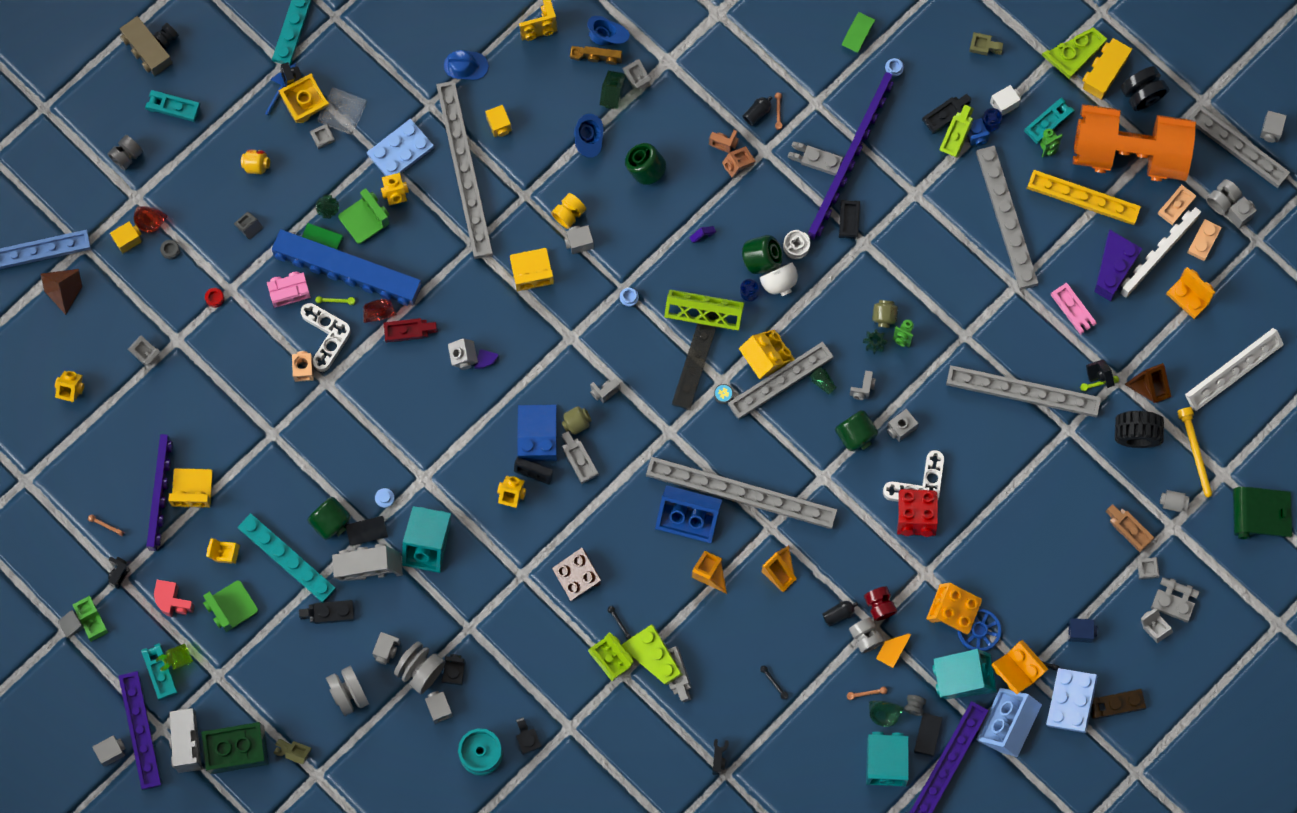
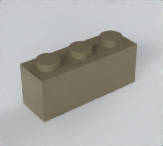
[119,16,173,76]

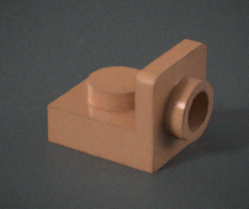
[709,130,739,153]
[722,146,756,177]

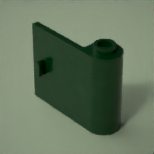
[1233,487,1292,539]

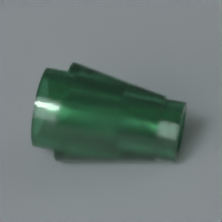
[809,366,837,395]

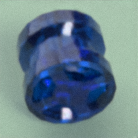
[983,108,1002,131]
[740,279,759,302]

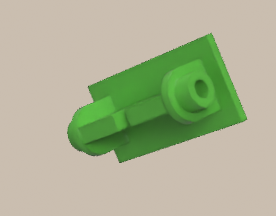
[1040,129,1063,158]
[893,320,914,348]

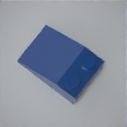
[517,405,557,462]

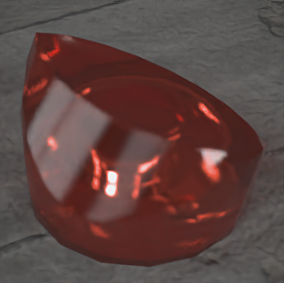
[134,206,168,232]
[363,299,397,323]

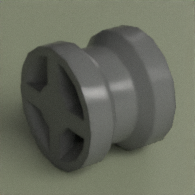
[904,695,927,716]

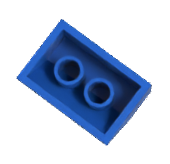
[655,485,722,543]

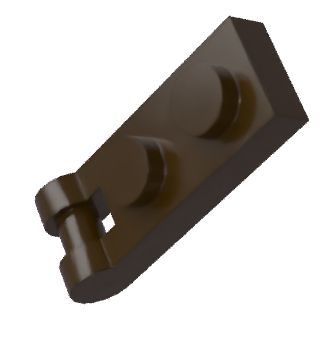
[1091,689,1146,719]

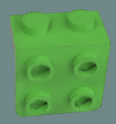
[338,188,389,244]
[203,580,258,632]

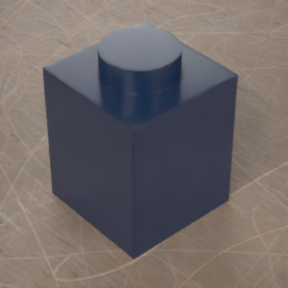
[1068,618,1098,643]

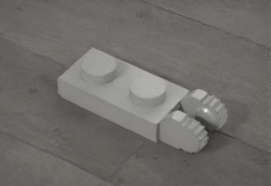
[787,142,843,176]

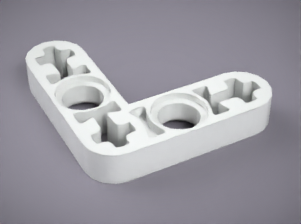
[301,303,351,372]
[883,450,944,502]

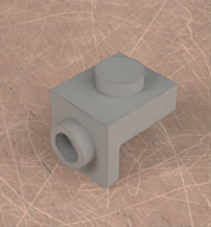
[622,59,652,89]
[127,335,160,365]
[850,370,876,400]
[1141,608,1173,643]

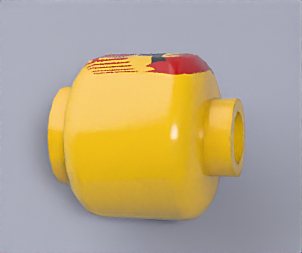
[241,149,270,175]

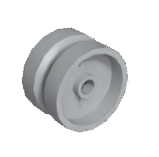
[326,665,369,717]

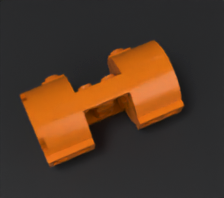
[1072,104,1196,182]

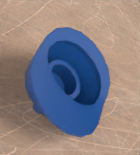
[587,16,630,46]
[444,50,489,80]
[574,114,603,158]

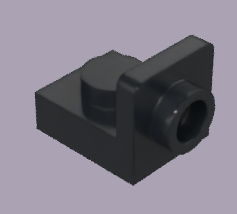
[280,62,302,87]
[1086,359,1115,388]
[108,557,130,589]
[442,654,465,685]

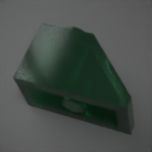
[599,70,626,109]

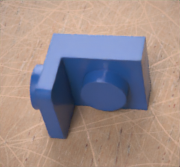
[967,118,990,146]

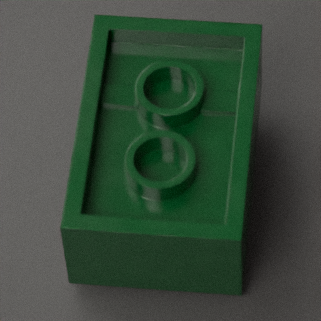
[201,722,269,774]

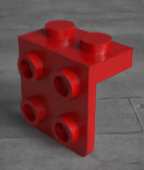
[897,489,938,537]

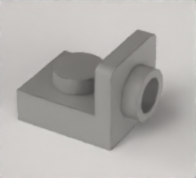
[590,378,621,403]

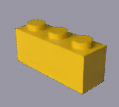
[1082,38,1132,100]

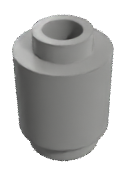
[1160,490,1189,512]

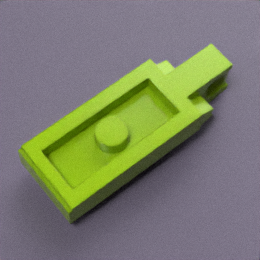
[939,104,974,158]

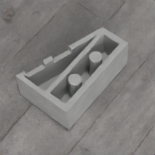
[332,544,403,581]
[167,708,202,773]

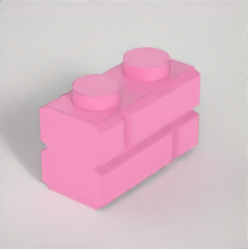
[267,271,311,308]

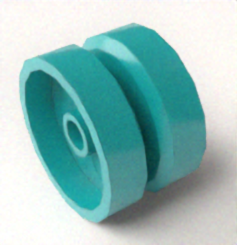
[458,728,503,776]

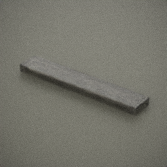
[672,310,719,410]

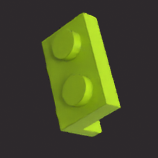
[588,632,634,681]

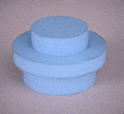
[885,58,904,77]
[620,288,639,307]
[375,488,394,508]

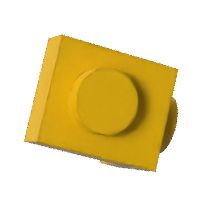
[206,538,240,564]

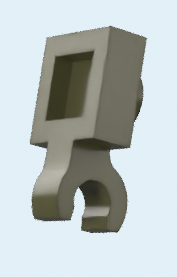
[969,32,1003,56]
[274,739,311,764]

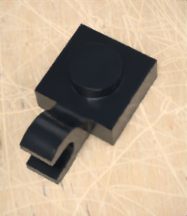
[516,717,542,755]
[712,739,729,775]

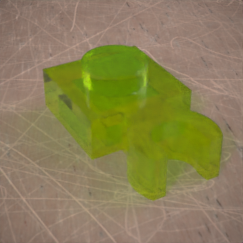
[156,644,193,671]

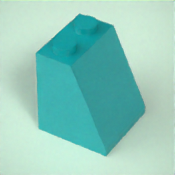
[402,506,451,573]
[933,649,997,699]
[866,732,908,787]

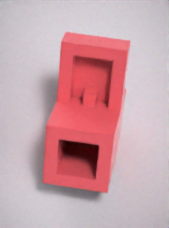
[154,580,194,617]

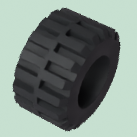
[1115,411,1164,448]

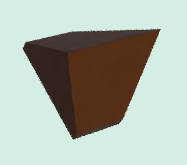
[41,269,82,315]
[1124,363,1171,403]

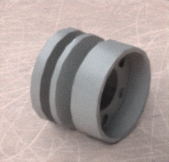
[394,641,446,694]

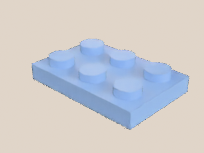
[367,119,434,176]
[1046,668,1098,733]

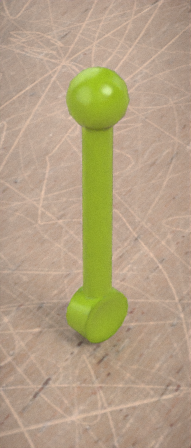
[315,296,355,305]
[1080,376,1119,392]

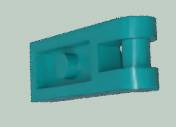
[145,90,200,122]
[1024,98,1075,144]
[141,643,178,700]

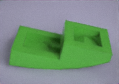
[842,12,875,53]
[72,596,108,642]

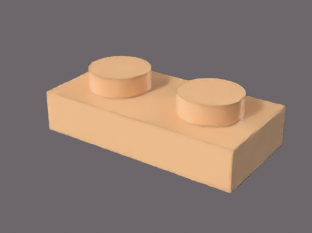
[1158,184,1196,226]
[1187,219,1222,261]

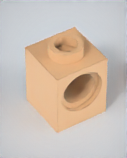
[292,351,314,382]

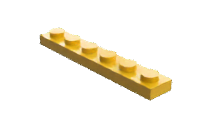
[1027,170,1141,225]

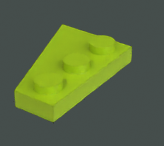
[1042,27,1107,79]
[621,624,683,685]

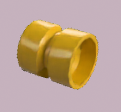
[551,193,586,229]

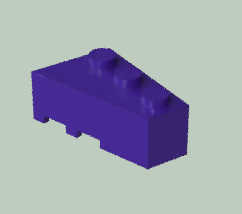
[1094,230,1142,301]

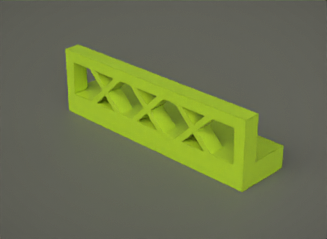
[664,290,744,331]

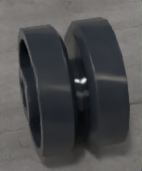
[1120,66,1170,111]

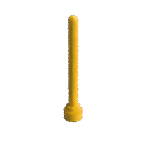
[1177,407,1212,497]

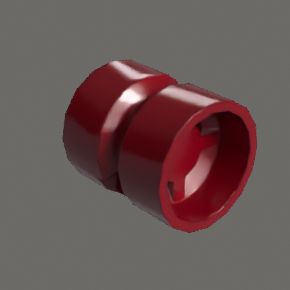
[864,586,898,622]

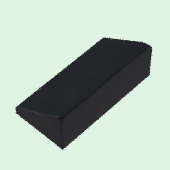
[345,516,388,546]

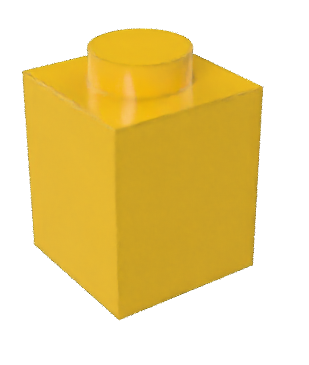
[485,105,512,137]
[110,221,142,254]

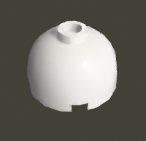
[759,262,798,296]

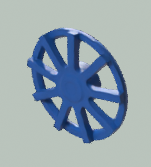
[957,609,1001,651]

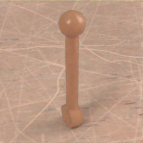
[775,92,783,130]
[88,515,124,536]
[847,687,888,700]

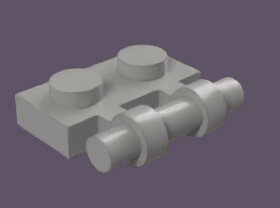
[1151,577,1200,623]

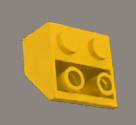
[739,330,795,379]

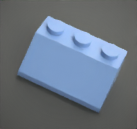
[976,688,1042,757]

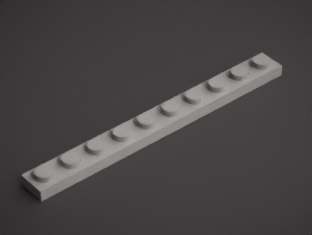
[436,81,493,259]
[646,457,837,529]

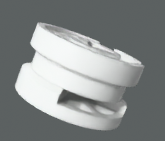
[783,230,810,259]

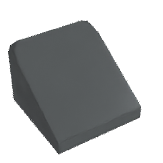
[234,212,263,239]
[58,610,84,638]

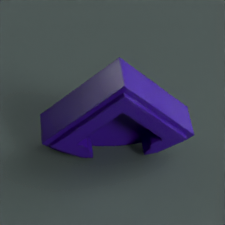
[690,226,716,243]
[474,349,499,369]

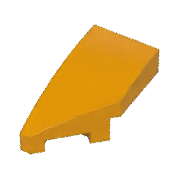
[876,633,911,668]

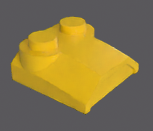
[278,73,329,123]

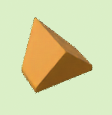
[762,545,797,592]
[692,551,727,594]

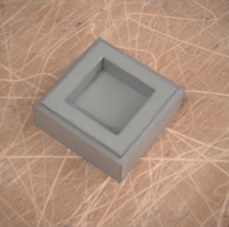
[310,124,335,149]
[1137,557,1159,579]

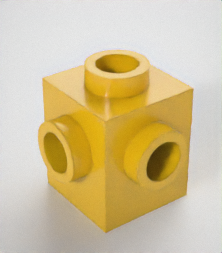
[381,173,409,206]
[55,371,84,402]
[497,476,526,508]

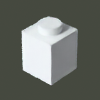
[990,85,1021,117]

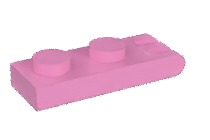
[1051,283,1097,334]

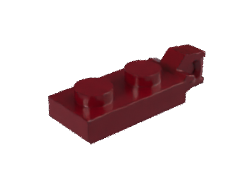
[384,318,438,343]

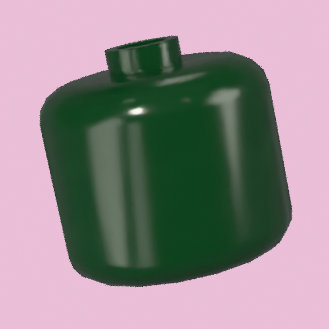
[625,143,666,185]
[742,235,783,274]
[835,410,878,451]
[307,497,351,540]

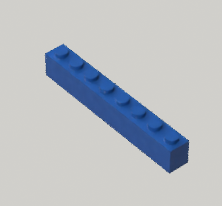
[272,229,422,306]

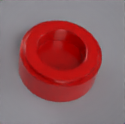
[205,288,225,308]

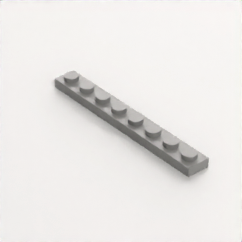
[976,146,1038,290]
[946,365,1101,417]

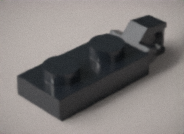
[922,94,971,134]
[299,600,354,624]

